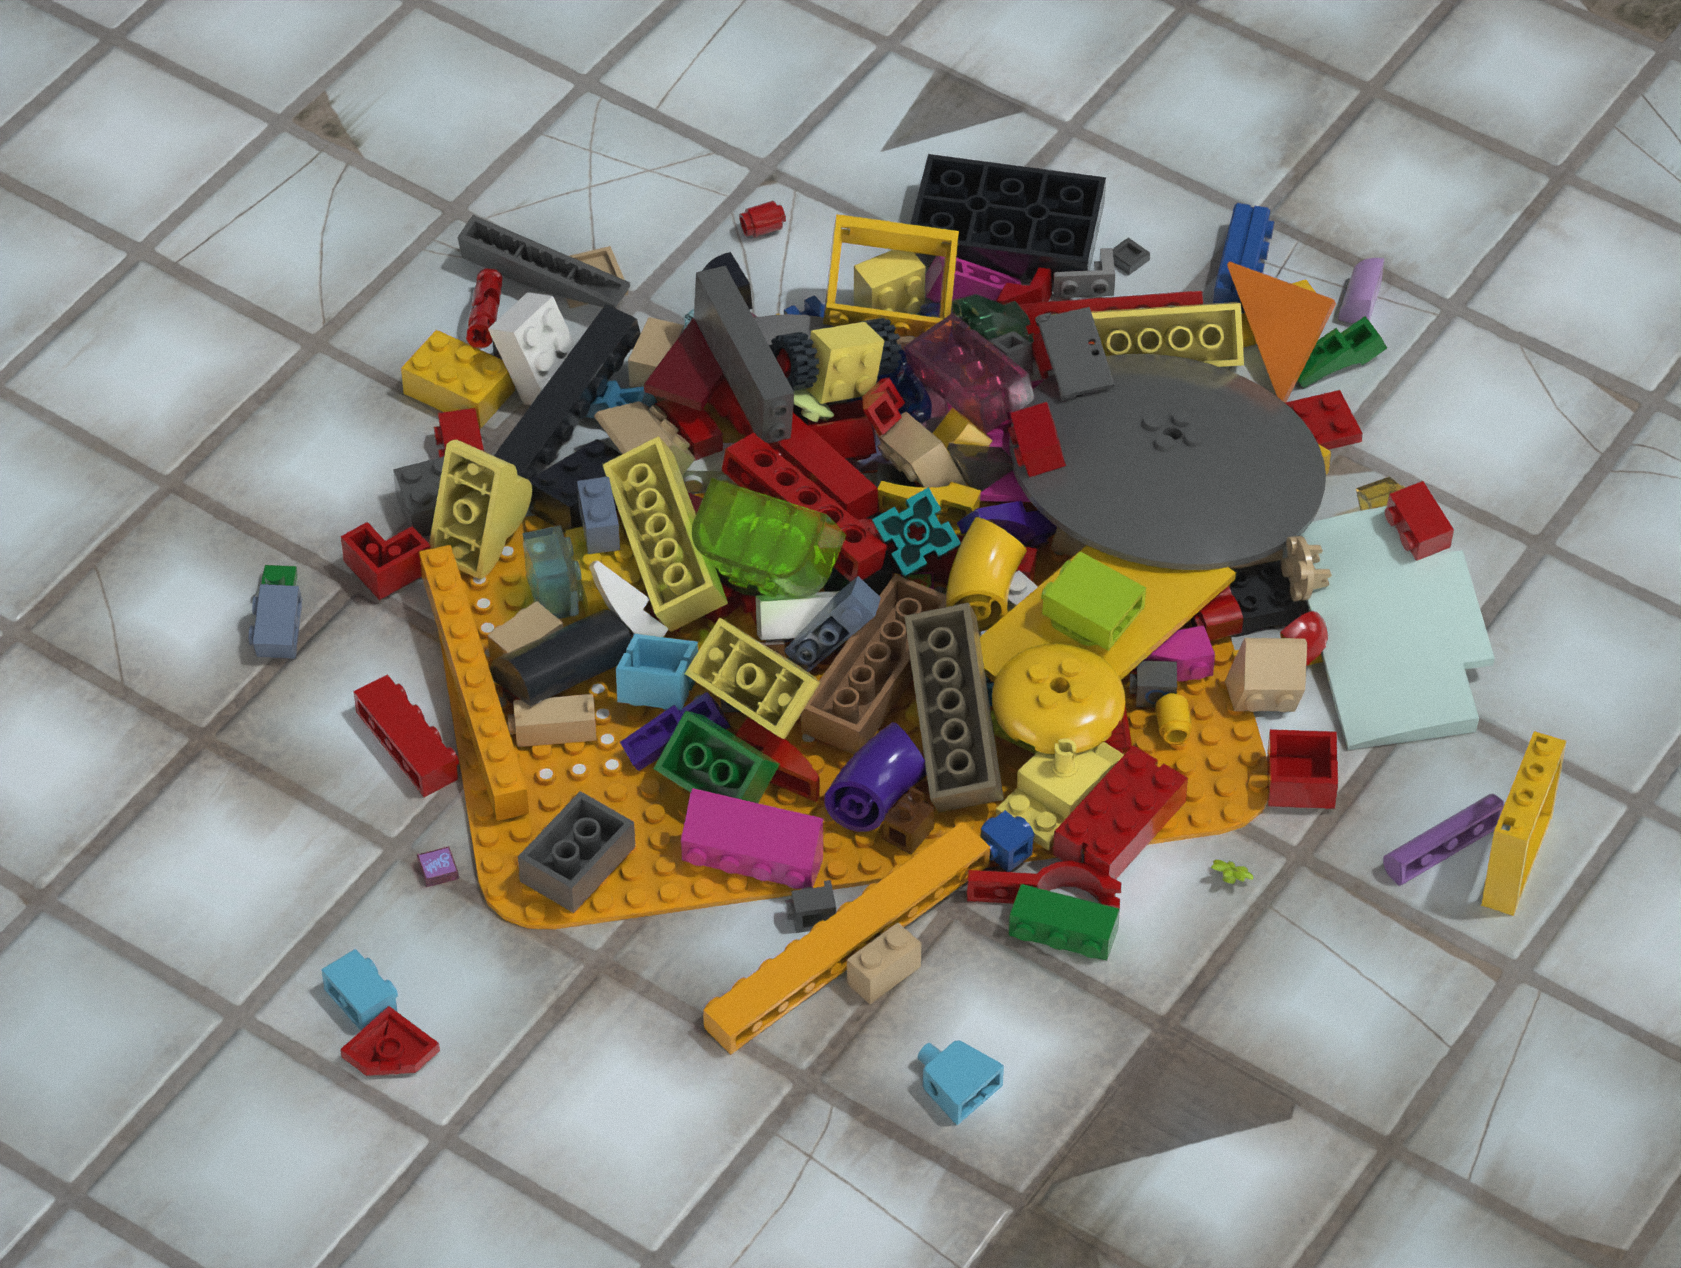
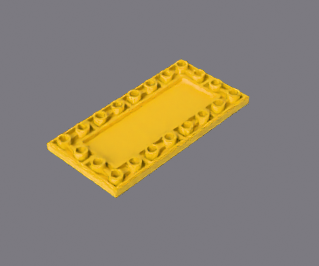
[980,545,1236,692]

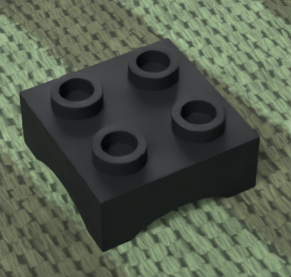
[1229,560,1301,637]

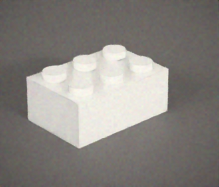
[488,293,575,405]

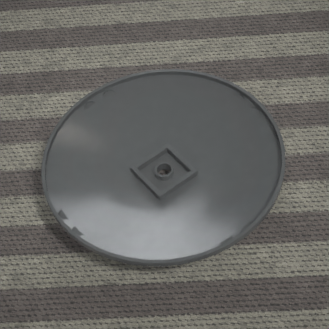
[1009,354,1326,570]

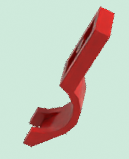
[967,861,1122,909]

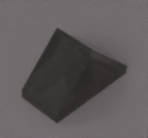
[947,443,1014,492]

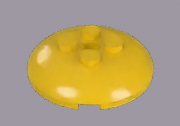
[992,643,1125,754]

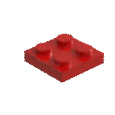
[1285,390,1363,450]

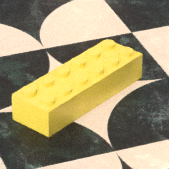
[1051,302,1244,367]
[603,436,728,632]

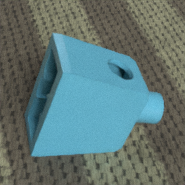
[917,1040,1004,1125]

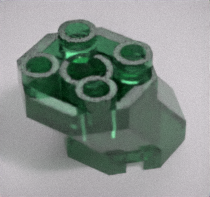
[949,294,1034,359]

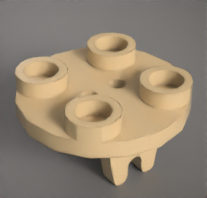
[1281,536,1332,601]

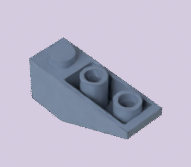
[785,576,881,672]

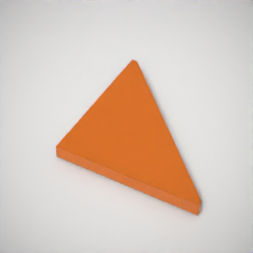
[1227,261,1336,403]

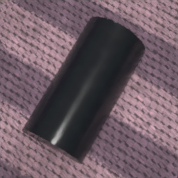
[490,609,632,706]

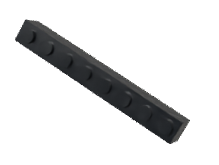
[494,304,641,480]

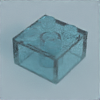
[522,525,583,619]

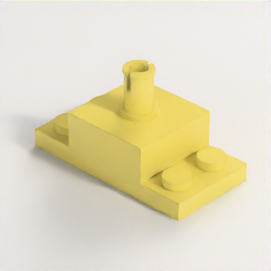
[996,738,1124,851]

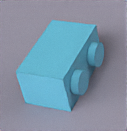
[321,949,398,1031]

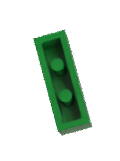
[1009,884,1120,961]

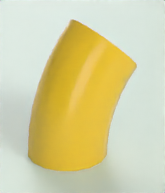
[946,517,1027,631]

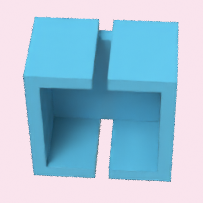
[616,634,698,710]

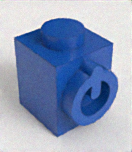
[980,810,1034,872]

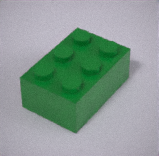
[653,711,780,803]

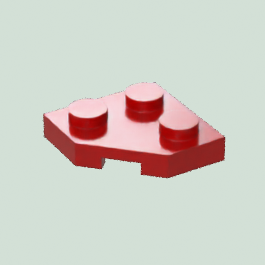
[340,1006,440,1076]

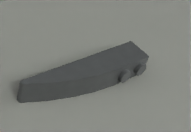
[457,215,631,308]

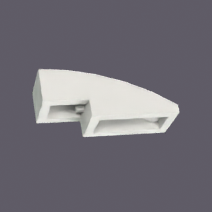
[589,560,668,637]

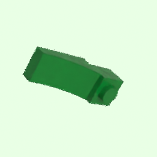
[1297,316,1387,389]

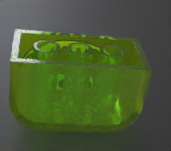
[692,478,846,599]

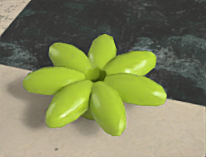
[1211,859,1254,884]

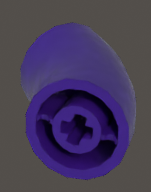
[824,722,927,832]

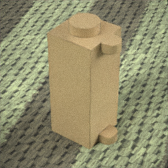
[508,694,596,747]

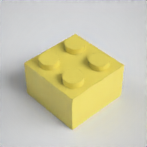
[854,250,926,314]

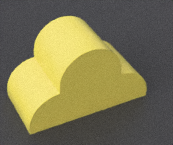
[429,440,532,580]
[684,618,820,739]

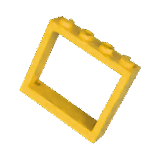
[823,214,959,341]
[1481,731,1567,916]

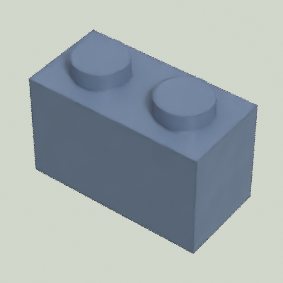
[577,477,620,554]
[249,584,303,659]

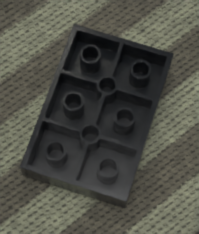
[910,154,1106,283]

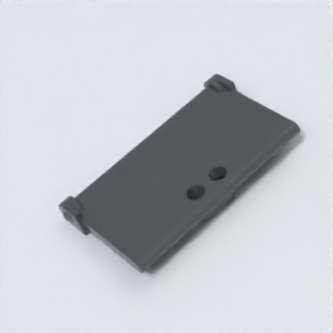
[1035,307,1115,401]

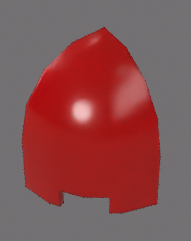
[1280,611,1328,666]

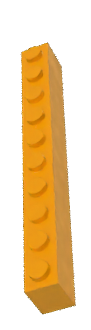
[419,545,529,821]
[703,821,990,1055]

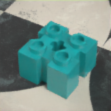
[872,487,961,578]

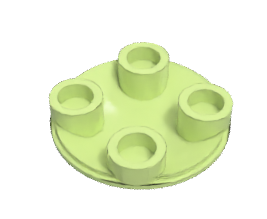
[793,389,834,422]

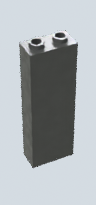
[694,266,794,443]

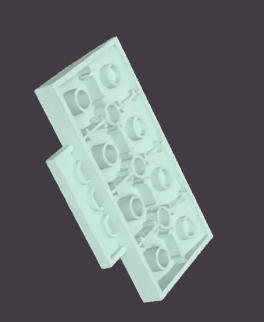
[1300,506,1495,750]

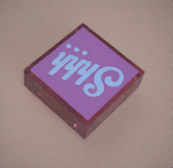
[417,846,459,887]

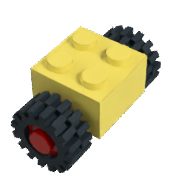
[769,318,902,404]

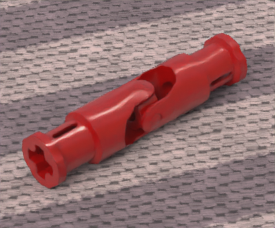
[466,268,503,348]

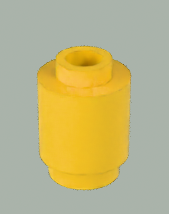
[1155,693,1192,744]

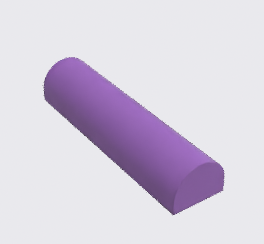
[1383,794,1504,886]

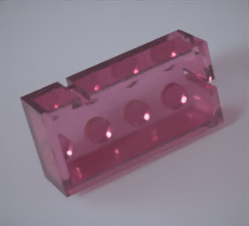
[904,313,1035,434]

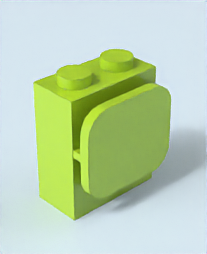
[1041,551,1146,651]

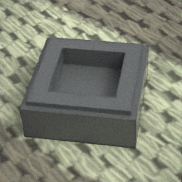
[1112,237,1150,275]

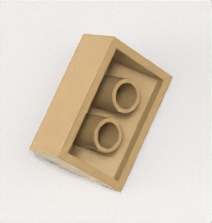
[594,401,695,475]
[875,412,967,488]

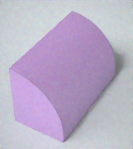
[1338,258,1384,323]

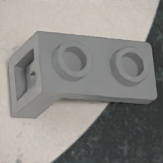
[1053,248,1115,298]

